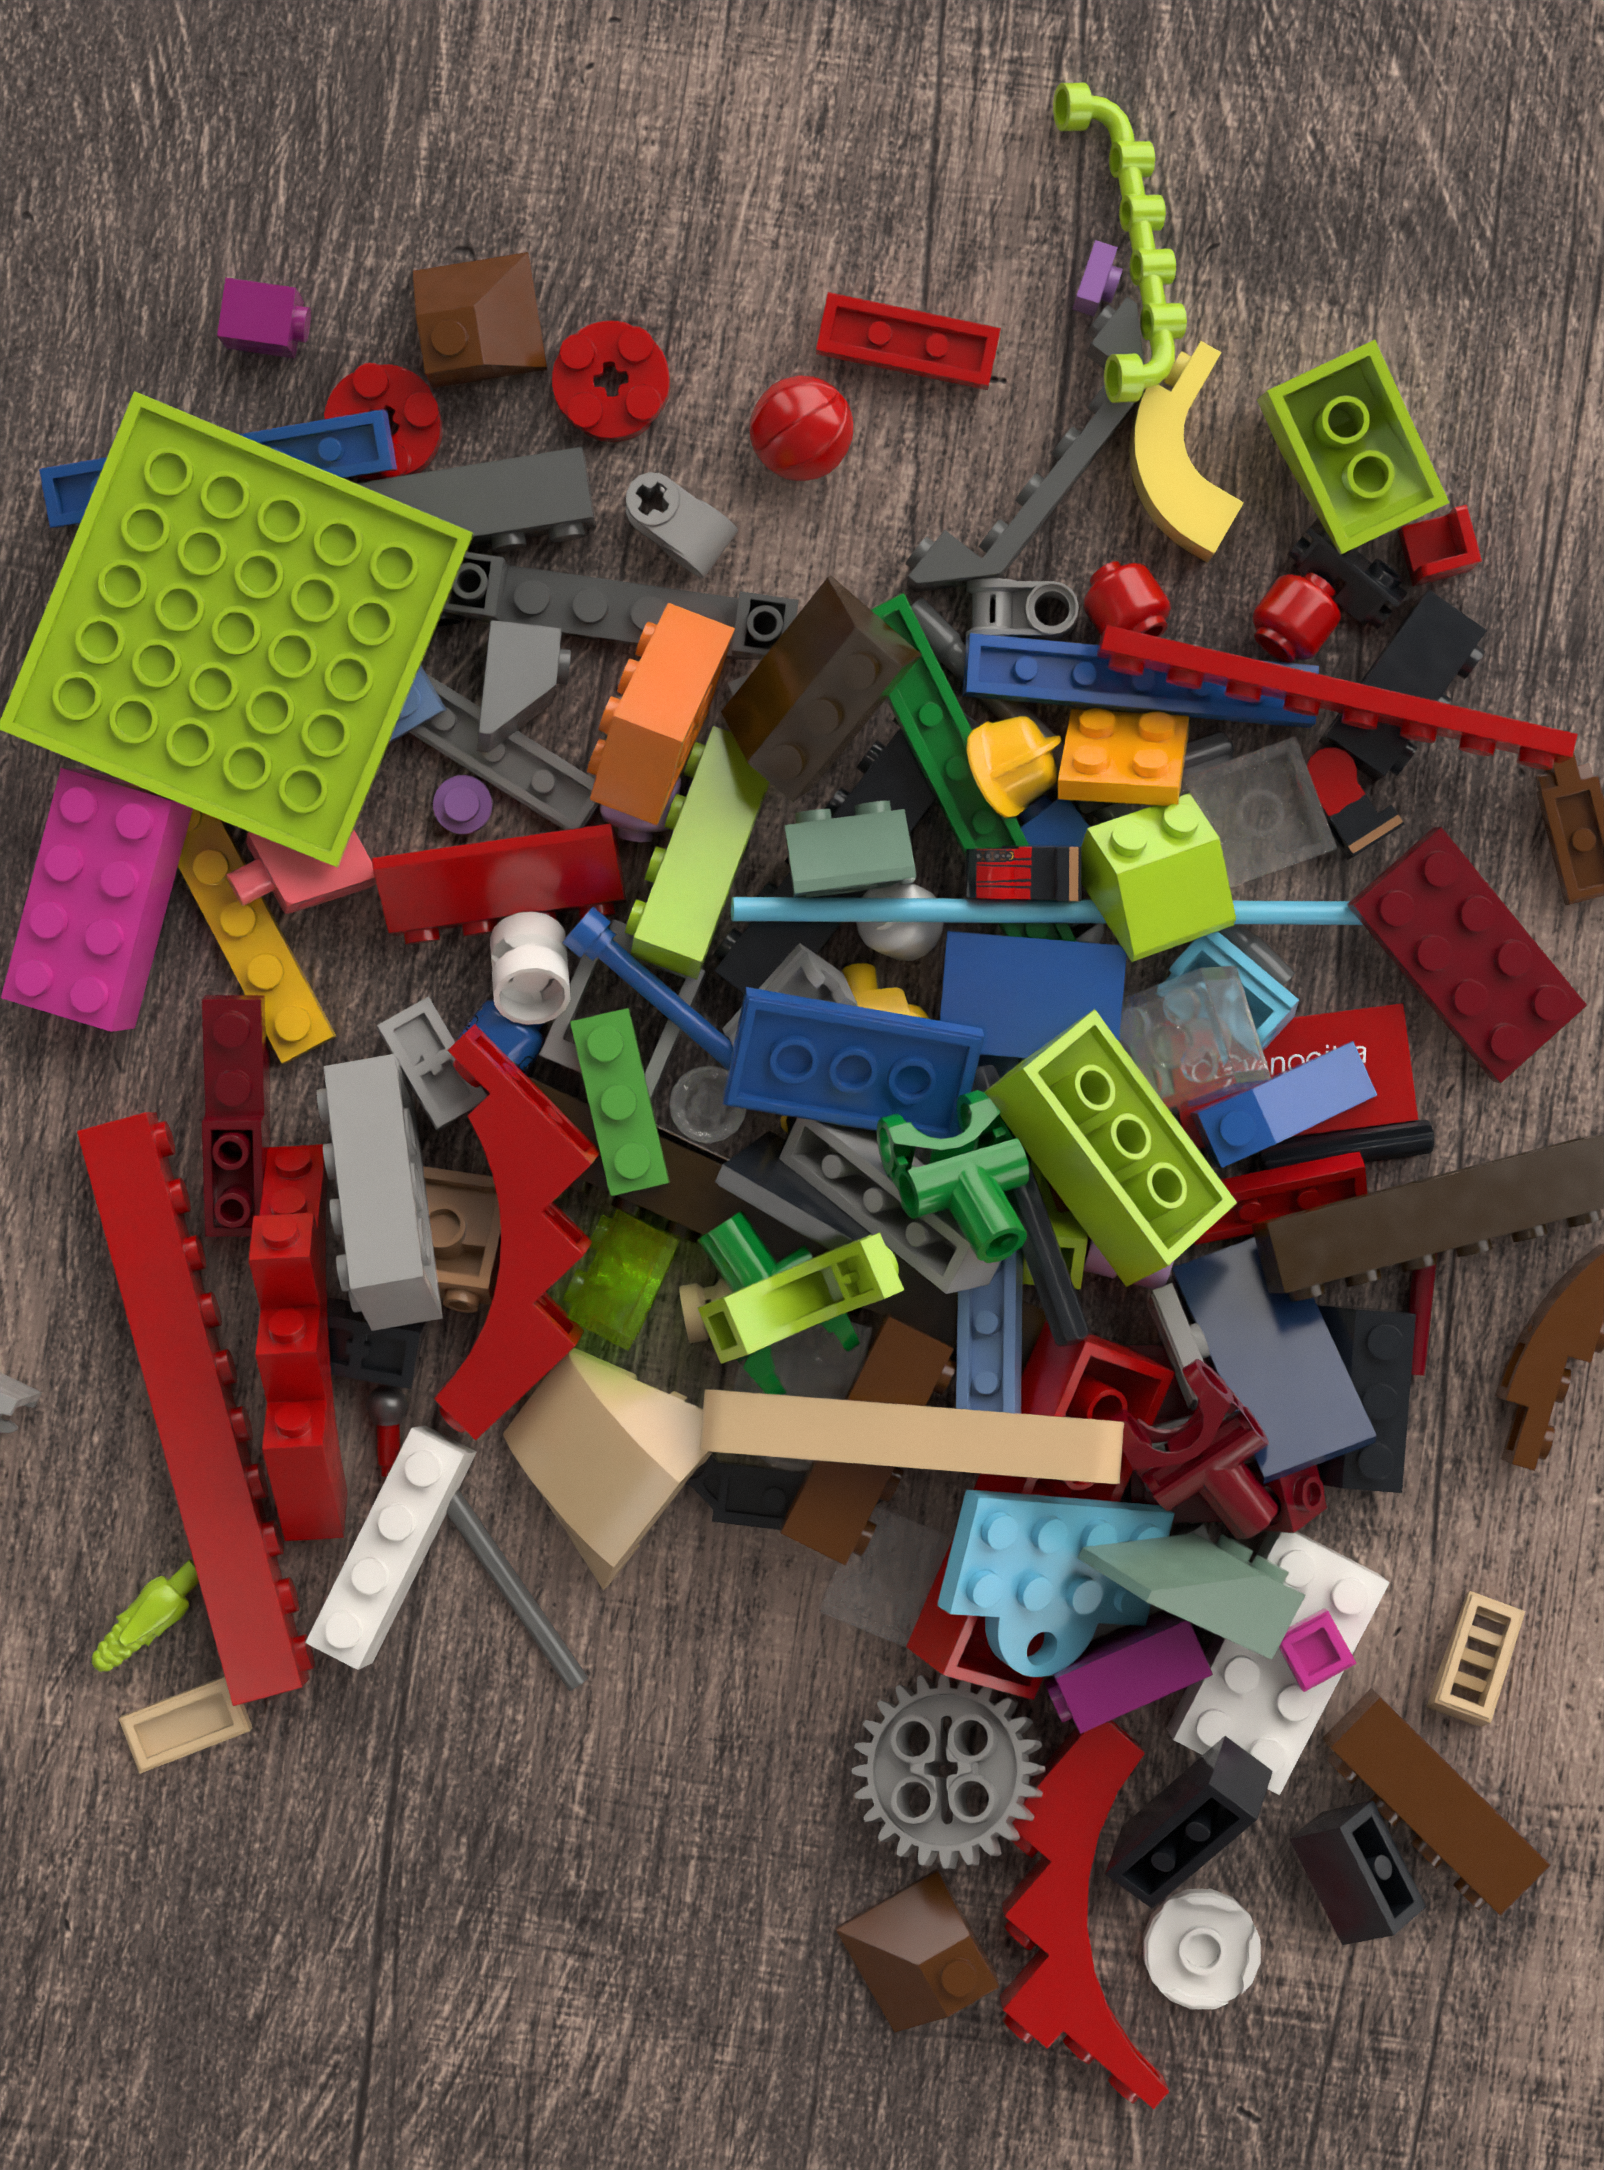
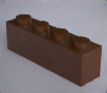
[780,1313,957,1566]
[1322,1688,1550,1916]

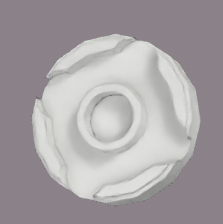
[1143,1889,1261,2009]

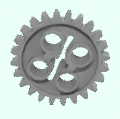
[852,1674,1045,1869]

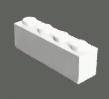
[305,1426,477,1670]

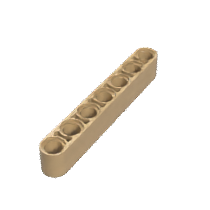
[700,1389,1124,1484]

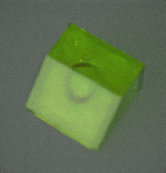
[563,1209,683,1351]

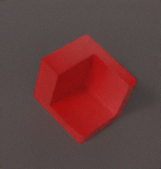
[1398,505,1482,587]

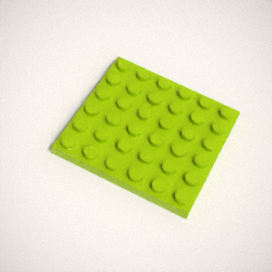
[0,391,473,868]

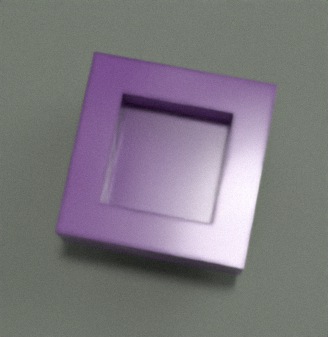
[1072,240,1123,316]

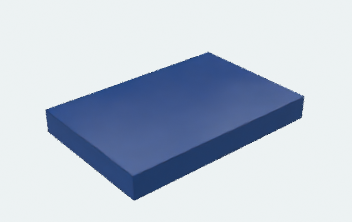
[940,931,1127,1058]

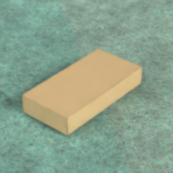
[119,1676,253,1774]

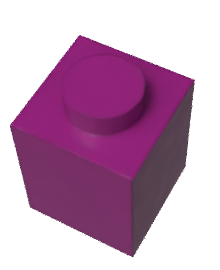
[217,277,311,358]

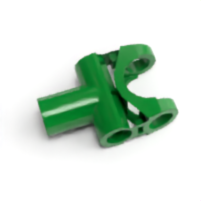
[877,1090,1029,1264]
[698,1210,860,1395]

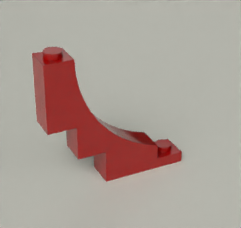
[434,1024,600,1441]

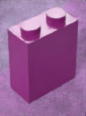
[1044,1610,1213,1734]

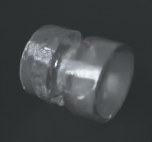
[669,1066,747,1143]

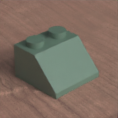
[784,801,916,898]

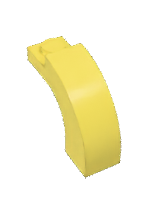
[1129,341,1244,563]

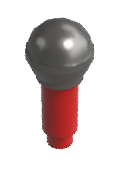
[366,1386,408,1477]

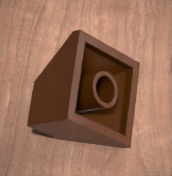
[413,252,548,388]
[836,1869,1000,2033]

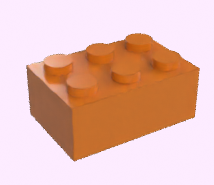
[587,603,735,826]

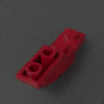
[202,995,270,1237]

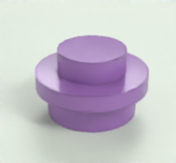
[433,775,493,835]

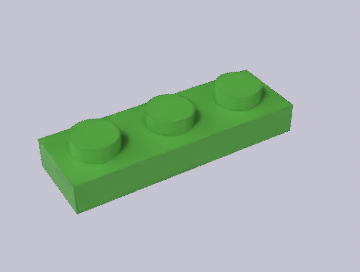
[570,1008,670,1197]

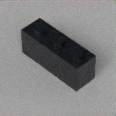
[1318,590,1487,781]
[1105,1736,1273,1909]

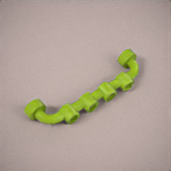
[1053,82,1187,403]

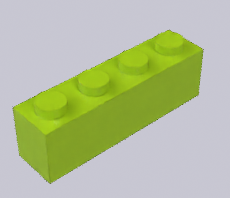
[624,726,770,980]

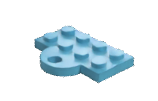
[937,1489,1175,1677]

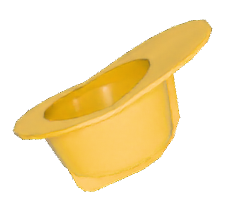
[967,716,1062,818]

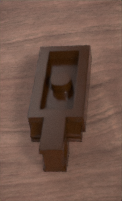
[1536,753,1604,905]

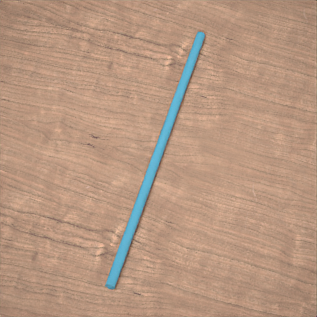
[731,897,1363,925]

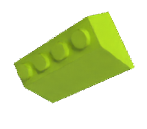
[984,1009,1237,1287]

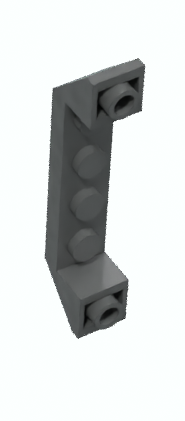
[905,296,1146,592]
[443,552,799,660]

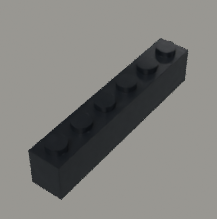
[713,712,980,994]

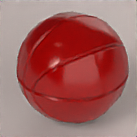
[749,375,854,481]

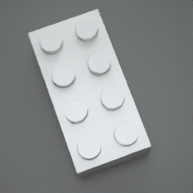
[1166,1531,1390,1795]

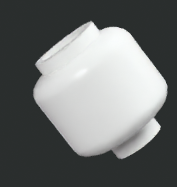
[856,882,944,961]

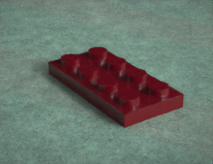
[1347,827,1587,1083]

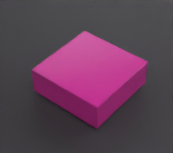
[1279,1608,1357,1692]

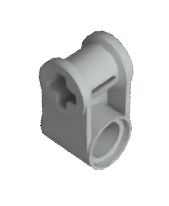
[626,472,738,578]
[966,578,1079,641]

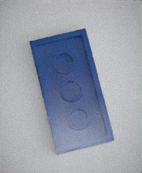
[722,987,984,1139]

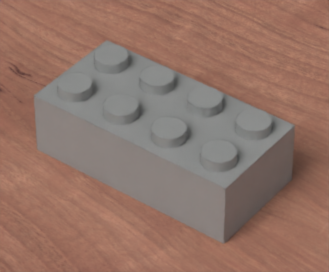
[317,1054,443,1331]

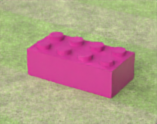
[1,768,193,1032]

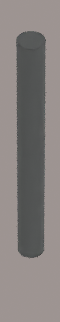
[446,1489,589,1691]

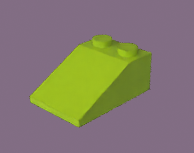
[1256,340,1450,555]

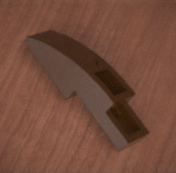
[1495,1244,1604,1471]

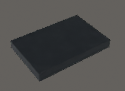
[715,1131,892,1251]

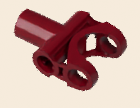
[1110,1359,1278,1540]

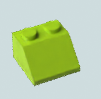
[1081,793,1236,962]

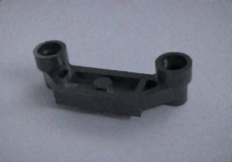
[685,1453,883,1530]

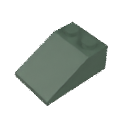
[1078,1533,1306,1660]

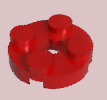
[552,321,670,442]
[324,363,443,482]

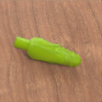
[92,1559,199,1672]

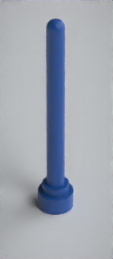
[562,906,786,1116]

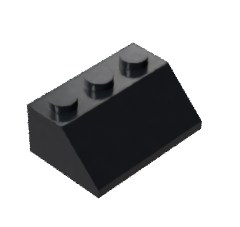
[1317,1304,1416,1493]

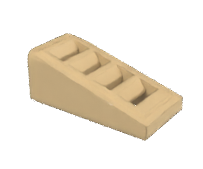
[1427,1591,1526,1727]

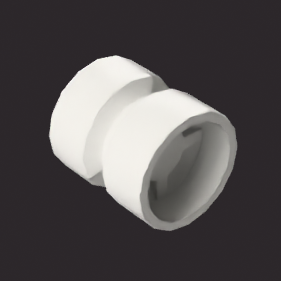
[490,912,571,1025]

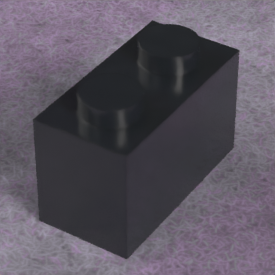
[1289,1800,1426,1945]

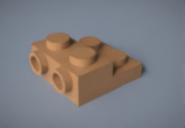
[423,1166,501,1313]

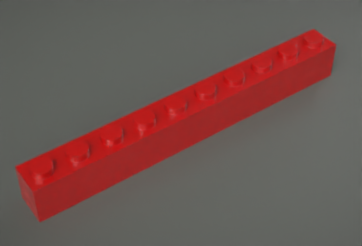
[77,1112,315,1706]

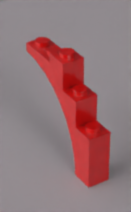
[249,1144,348,1541]
[1000,1720,1169,2109]

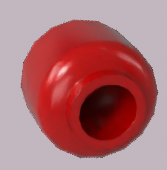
[1083,561,1171,637]
[1252,573,1341,663]

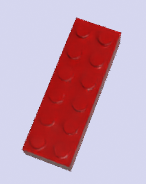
[906,1319,1175,1700]

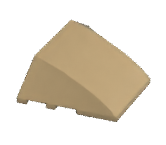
[503,1348,713,1590]

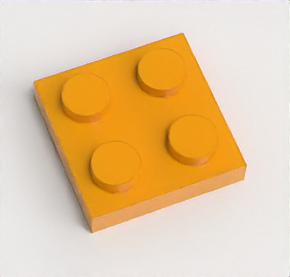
[1058,708,1189,806]

